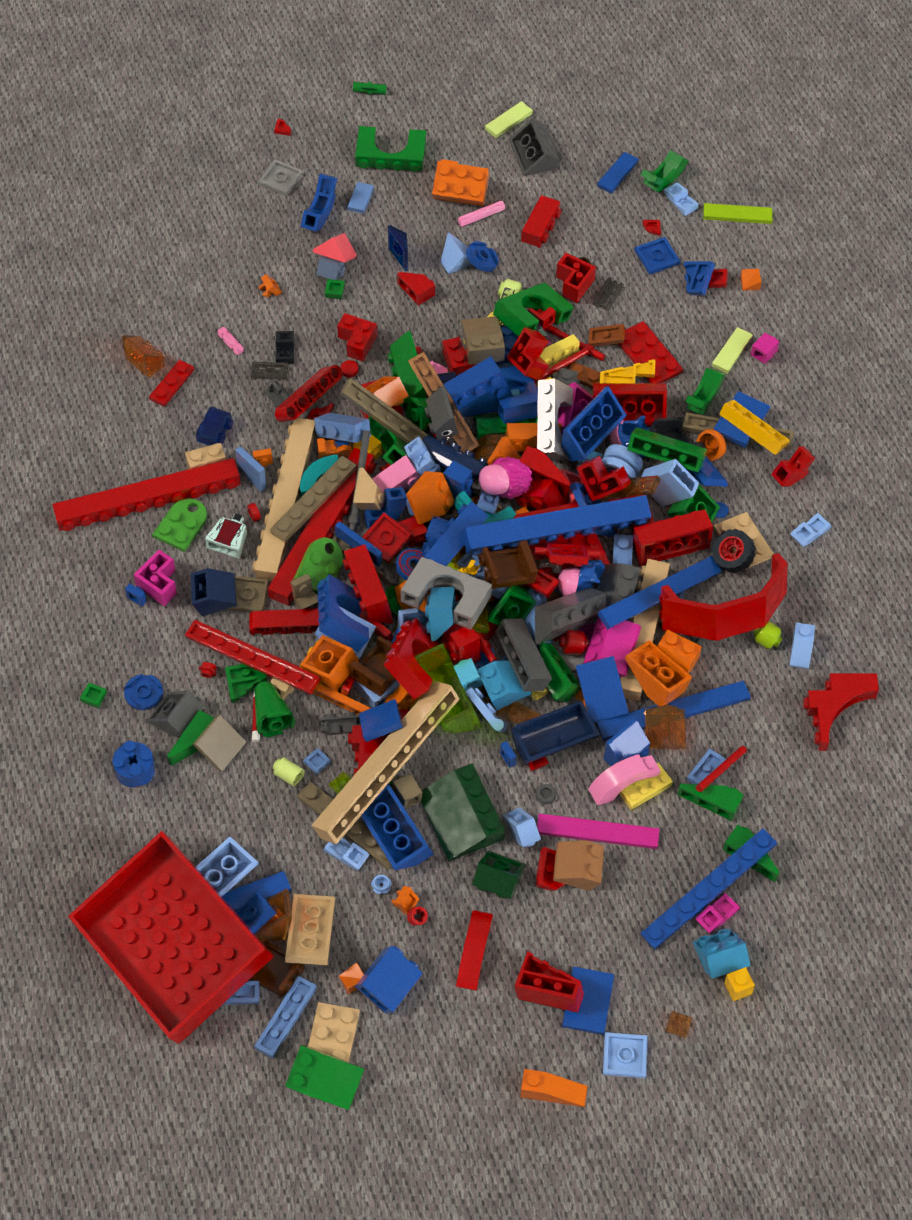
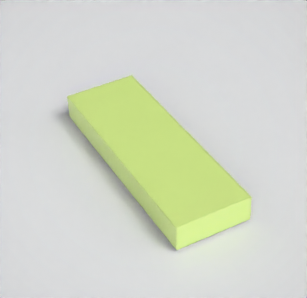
[485,101,533,138]
[712,327,753,374]

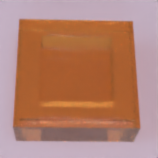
[665,1011,692,1038]

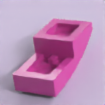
[695,893,740,934]

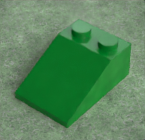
[285,1045,365,1110]

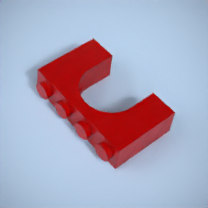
[383,618,446,700]

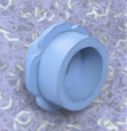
[371,875,392,894]

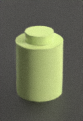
[273,757,305,787]

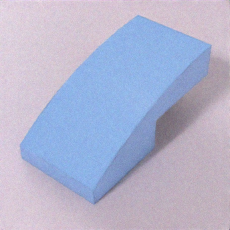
[664,182,699,216]
[404,436,436,476]
[790,513,831,547]
[323,838,370,871]

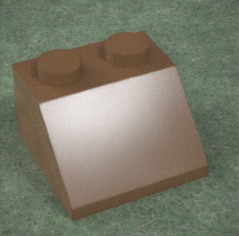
[553,840,604,891]

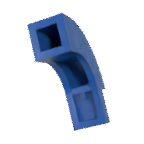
[300,173,338,232]

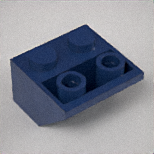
[191,568,237,616]

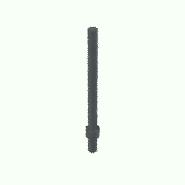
[348,430,370,533]

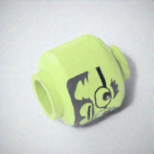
[497,279,522,299]

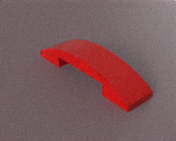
[456,910,493,991]

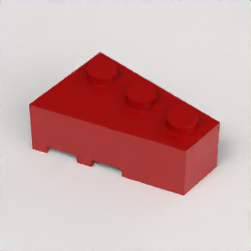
[514,951,584,1013]

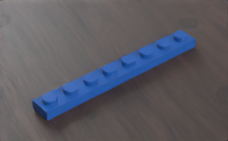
[640,828,777,950]

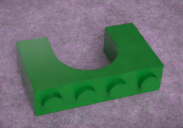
[355,126,426,172]
[493,282,574,337]

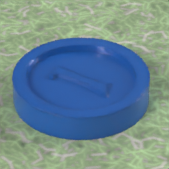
[715,502,729,518]

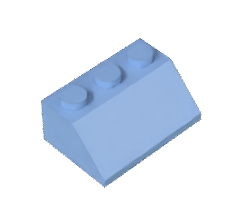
[196,837,258,896]

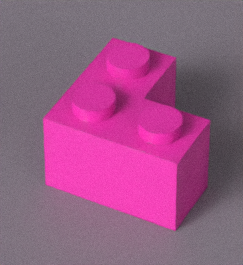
[133,549,177,607]

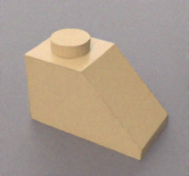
[353,468,385,510]

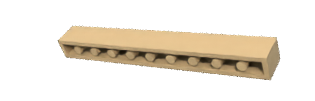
[252,418,316,581]
[311,681,460,844]

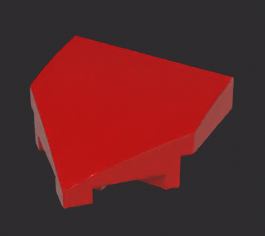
[535,847,566,891]

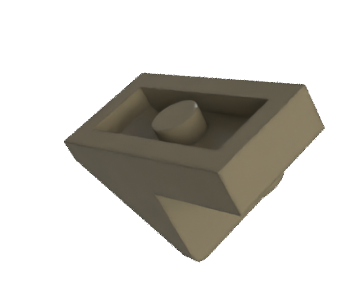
[290,574,318,609]

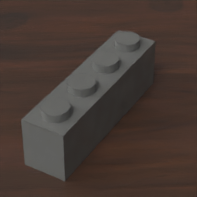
[495,618,552,692]

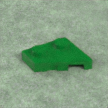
[225,664,267,703]

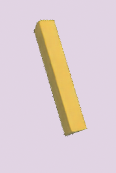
[720,400,790,455]

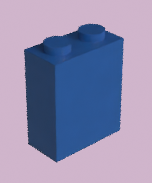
[355,945,423,1014]

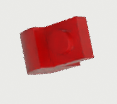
[771,446,815,487]

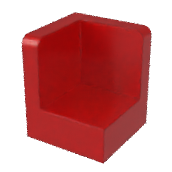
[528,307,555,331]

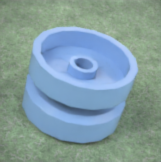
[602,444,643,491]

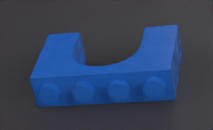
[498,366,538,424]
[317,574,369,652]

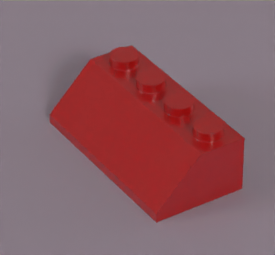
[593,383,667,425]
[633,509,713,566]
[342,544,393,624]

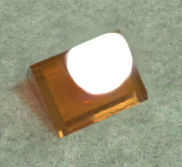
[645,704,686,749]
[255,888,292,941]

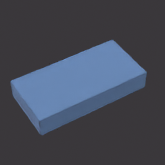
[347,182,374,214]

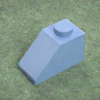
[789,623,815,669]
[502,807,541,847]

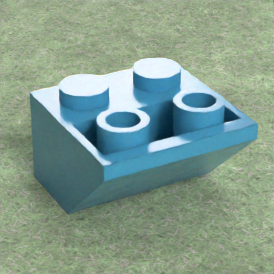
[425,587,456,641]
[692,929,751,979]

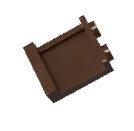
[479,540,538,589]
[349,636,396,697]
[249,933,305,997]

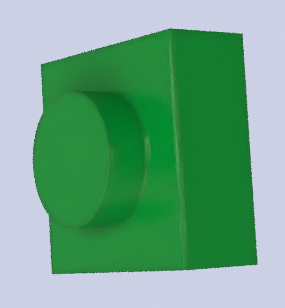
[325,279,345,299]
[80,682,107,708]

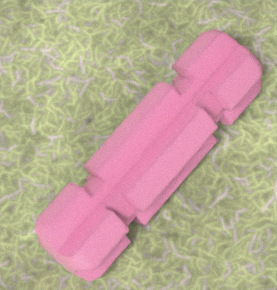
[217,327,244,355]

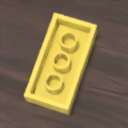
[540,334,580,368]
[619,763,673,810]

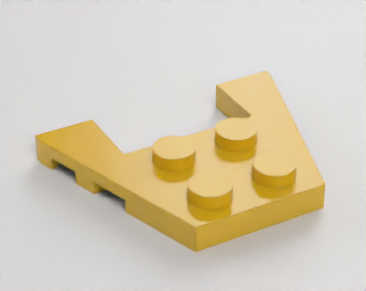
[600,360,655,426]

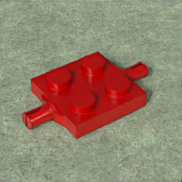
[534,542,600,566]

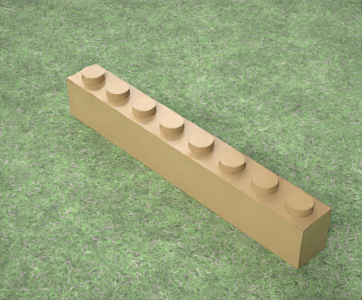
[620,559,670,701]

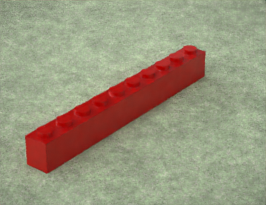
[268,448,376,606]
[52,458,241,531]

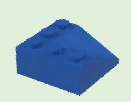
[444,356,513,417]

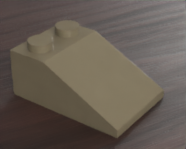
[461,316,505,365]

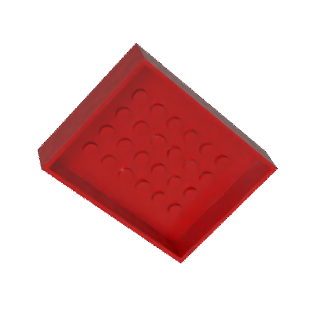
[68,831,274,1044]

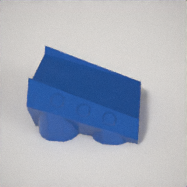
[685,456,728,487]

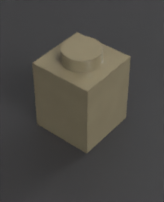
[392,774,423,809]

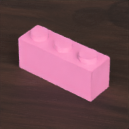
[372,455,421,507]

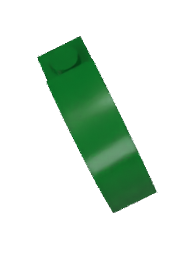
[640,150,689,192]
[686,368,726,415]
[368,416,408,465]

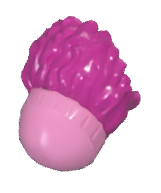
[478,456,533,499]

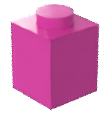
[751,333,779,364]

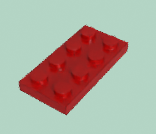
[618,321,683,383]

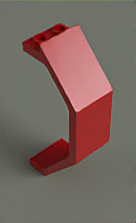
[659,553,788,641]

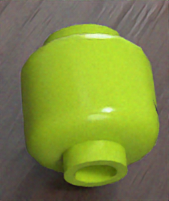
[753,621,783,649]

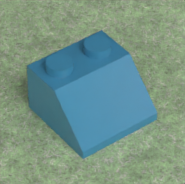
[477,661,532,711]

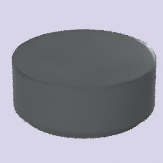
[536,784,556,804]

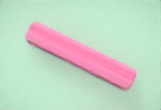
[458,201,505,227]

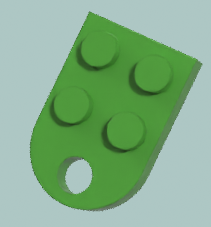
[152,499,207,552]
[293,538,343,595]

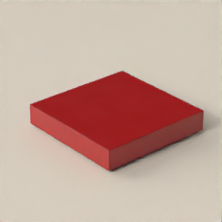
[362,512,413,564]

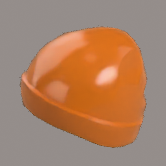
[696,429,726,461]

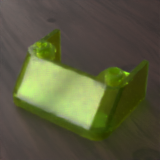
[414,643,482,734]

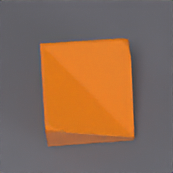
[740,269,761,291]
[339,963,364,994]

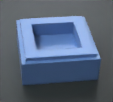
[303,748,331,775]

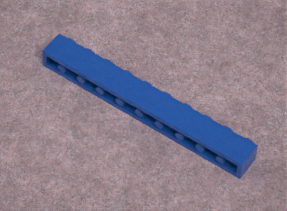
[462,495,652,555]

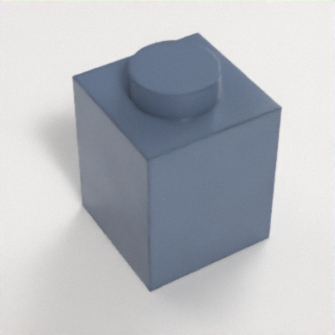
[316,256,346,280]

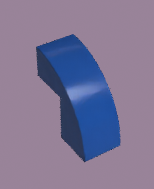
[364,487,407,529]

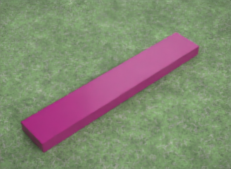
[537,814,659,849]

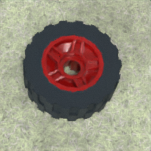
[711,529,756,573]

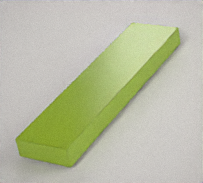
[703,203,772,224]

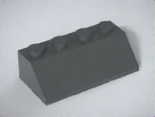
[535,588,606,644]

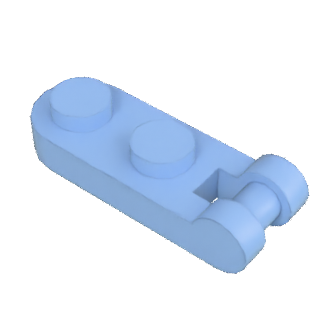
[465,687,507,733]

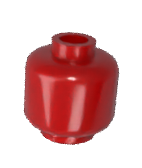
[559,630,589,656]

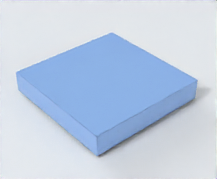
[603,1032,648,1078]

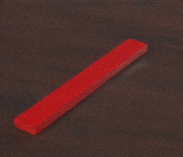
[185,620,321,695]

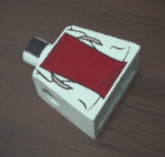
[205,514,247,559]

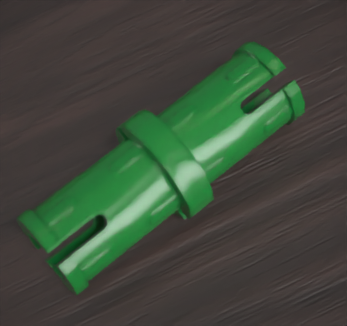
[353,81,387,95]

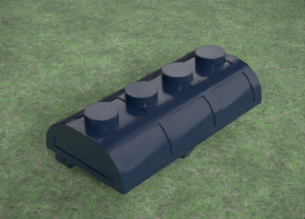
[422,435,488,482]
[511,701,600,764]

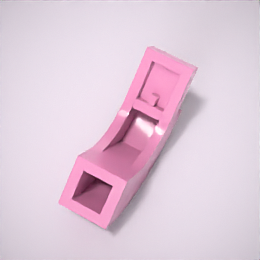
[588,754,661,805]

